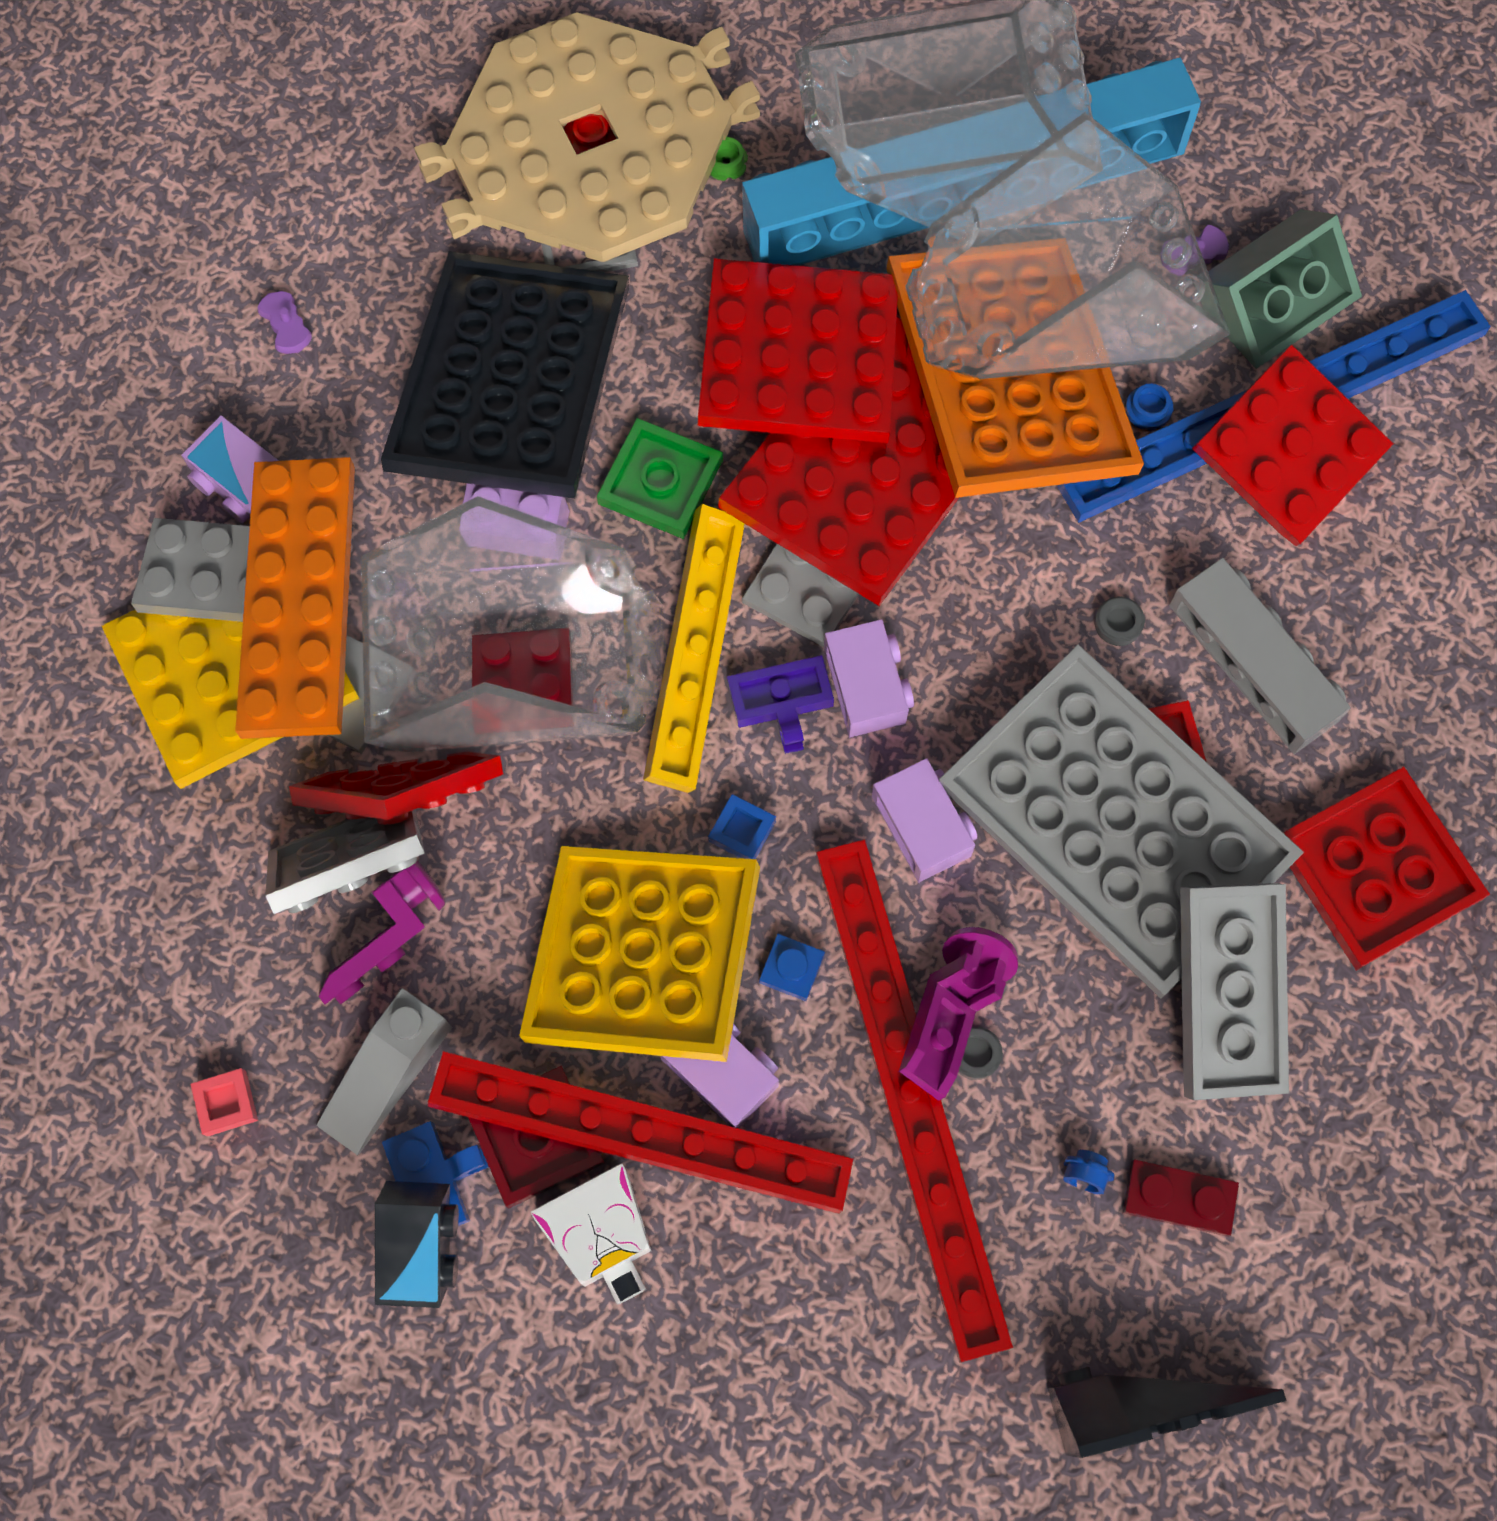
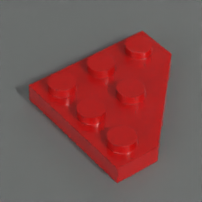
[289,752,503,825]

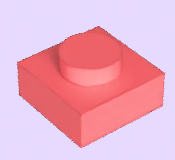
[190,1068,258,1137]

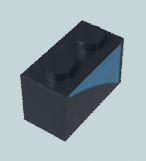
[374,1181,459,1308]

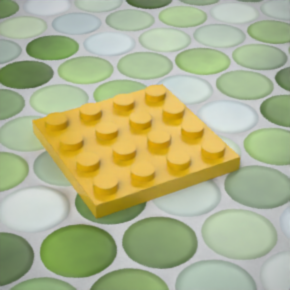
[102,610,360,789]
[519,846,760,1062]

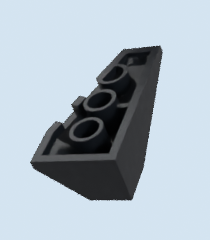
[1048,1367,1287,1458]

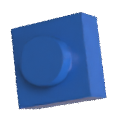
[708,794,776,859]
[759,934,825,1002]

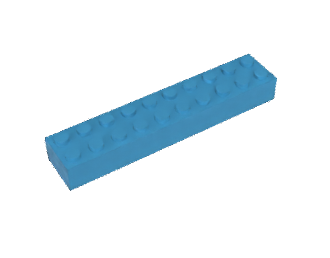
[742,57,1201,266]

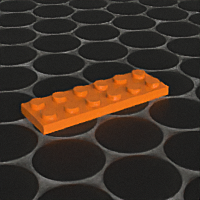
[235,457,355,739]

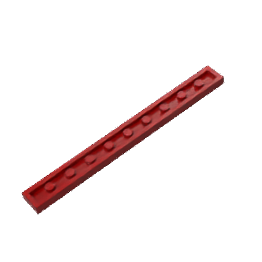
[816,839,1013,1363]

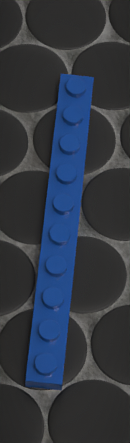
[1056,290,1491,523]

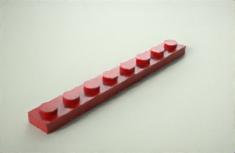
[428,1051,854,1214]

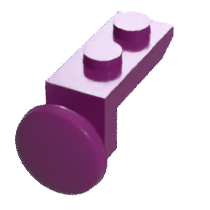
[318,860,445,1004]
[899,927,1018,1101]

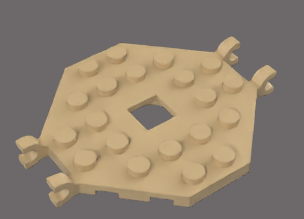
[414,12,760,262]

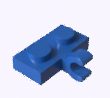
[382,1121,489,1226]

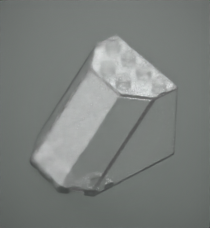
[795,0,1102,245]
[906,112,1230,379]
[361,496,666,752]

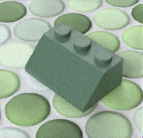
[1195,209,1362,369]

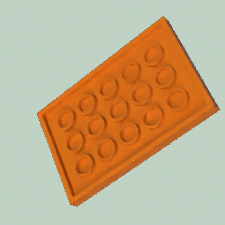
[886,238,1144,498]

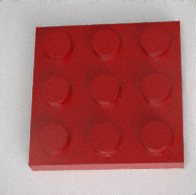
[1192,344,1394,546]
[1283,766,1490,971]

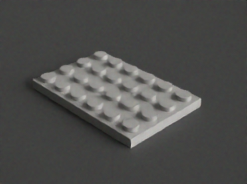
[939,644,1304,999]

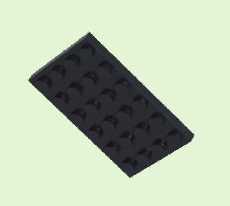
[381,251,629,499]

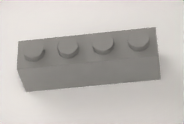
[1169,558,1351,754]

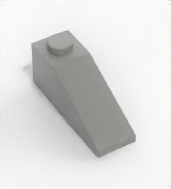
[316,988,453,1156]

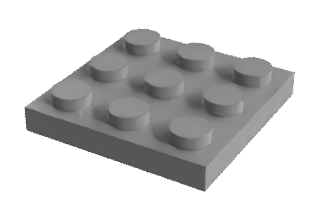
[265,810,425,914]

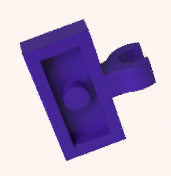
[727,655,834,754]

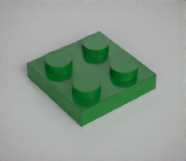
[597,418,723,539]

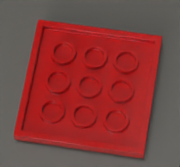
[697,258,898,443]

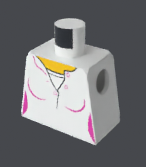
[531,1164,651,1305]

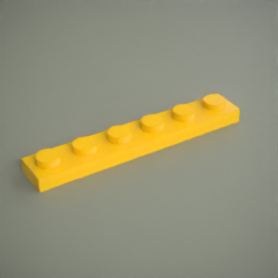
[643,504,745,793]

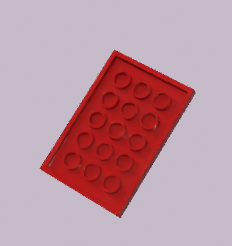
[718,317,960,607]

